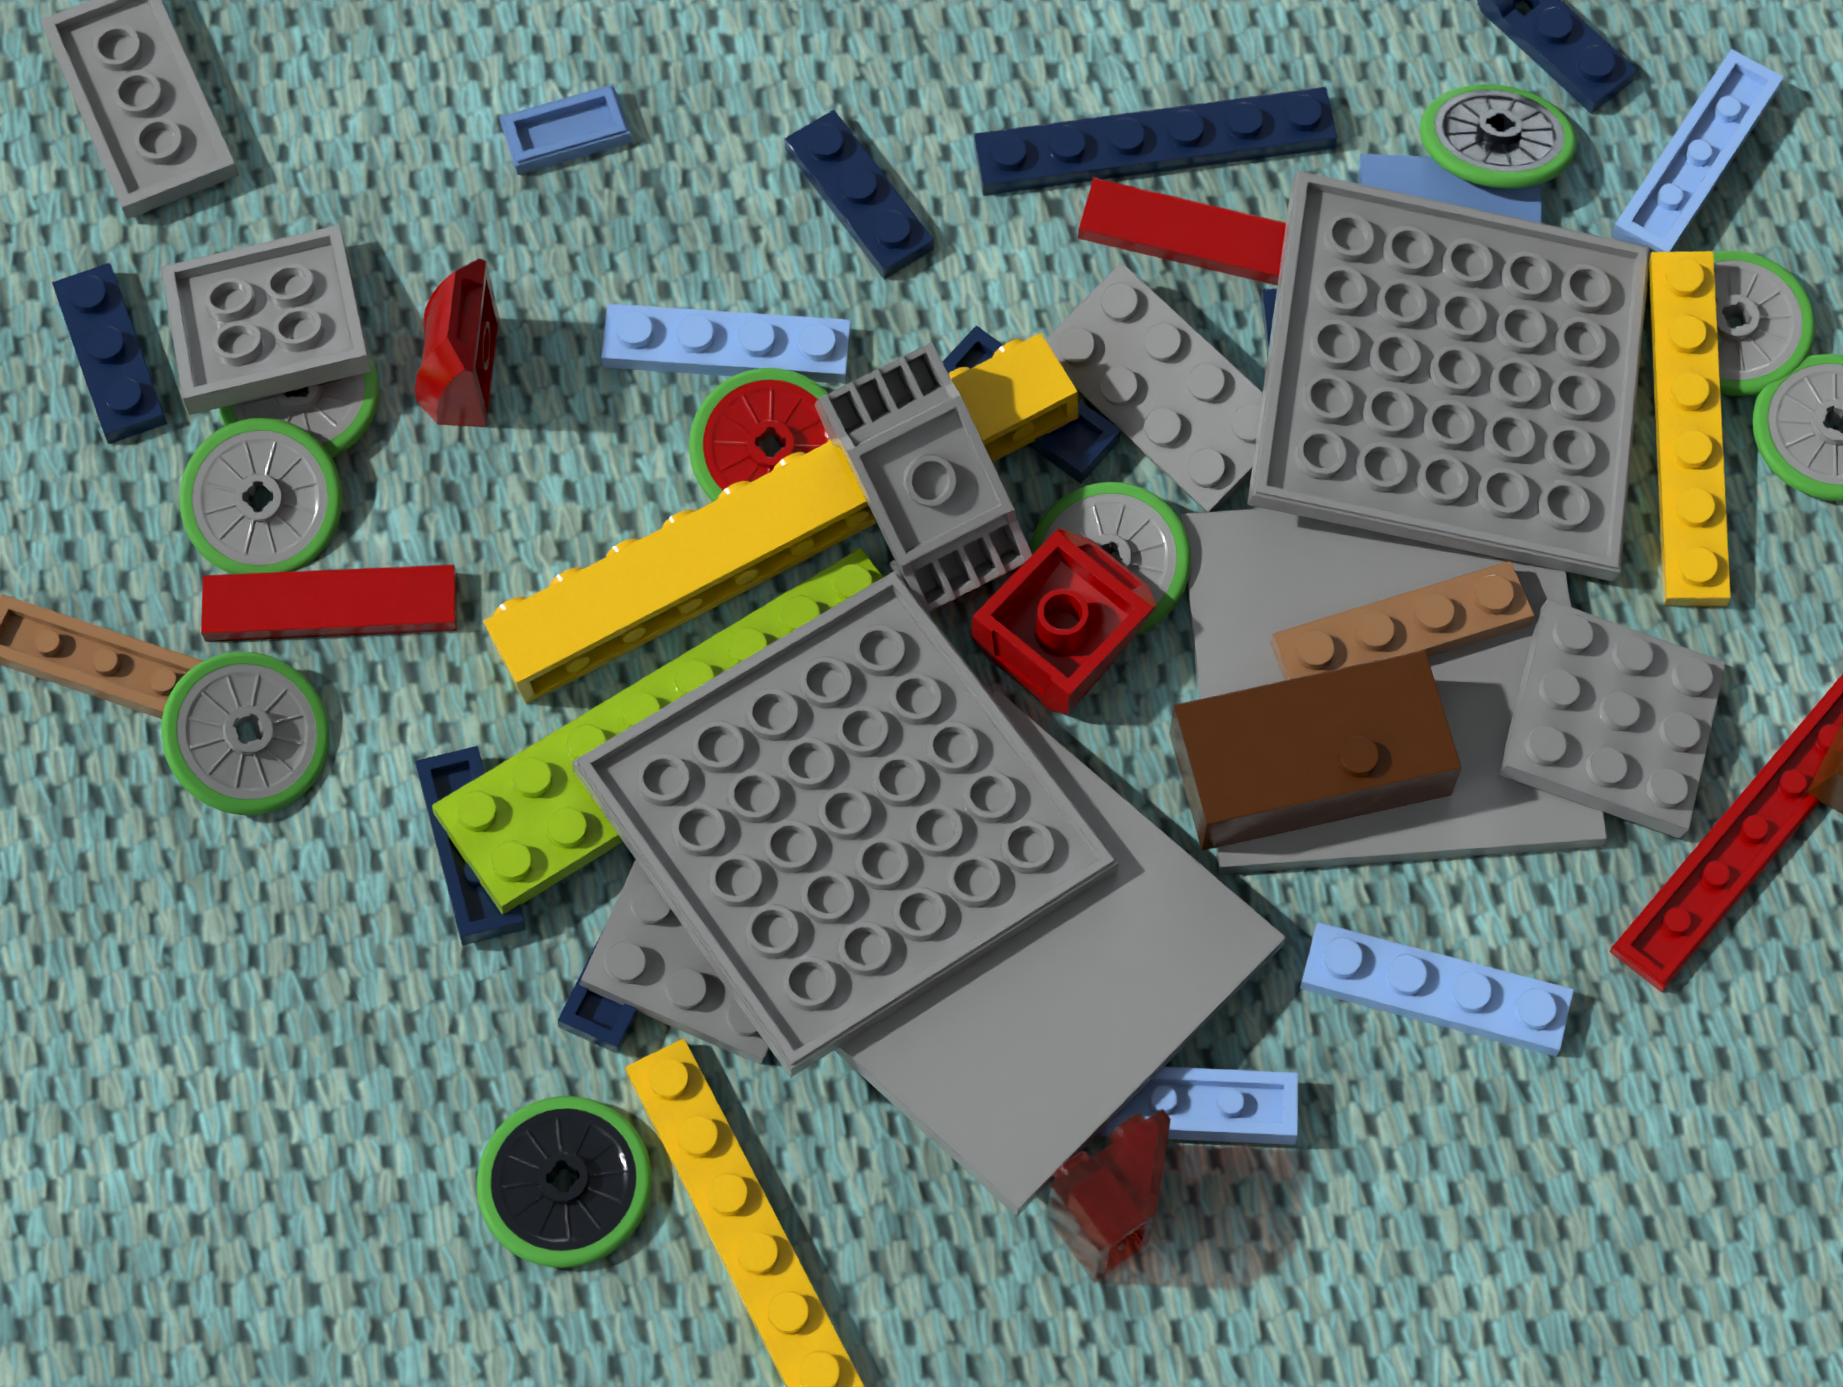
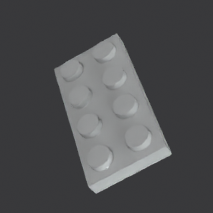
[40,0,239,219]
[1045,262,1263,512]

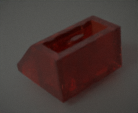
[1047,1109,1171,1283]

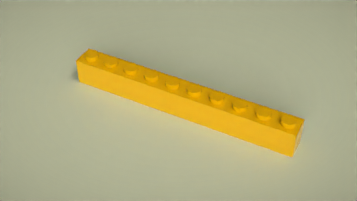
[483,333,1078,704]

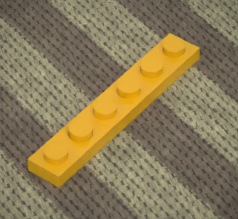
[1649,251,1731,607]
[625,1038,864,1387]

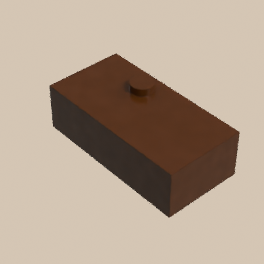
[1169,650,1462,851]

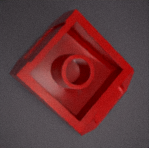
[415,258,500,428]
[971,528,1157,715]

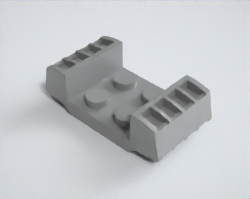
[815,342,1032,613]

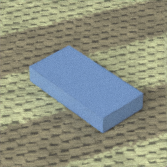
[499,84,632,175]

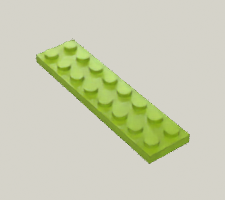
[432,547,883,914]

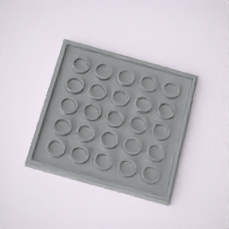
[1247,170,1650,581]
[1180,508,1607,875]
[572,570,1119,1078]
[834,689,1286,1217]

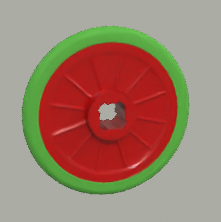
[689,368,830,502]

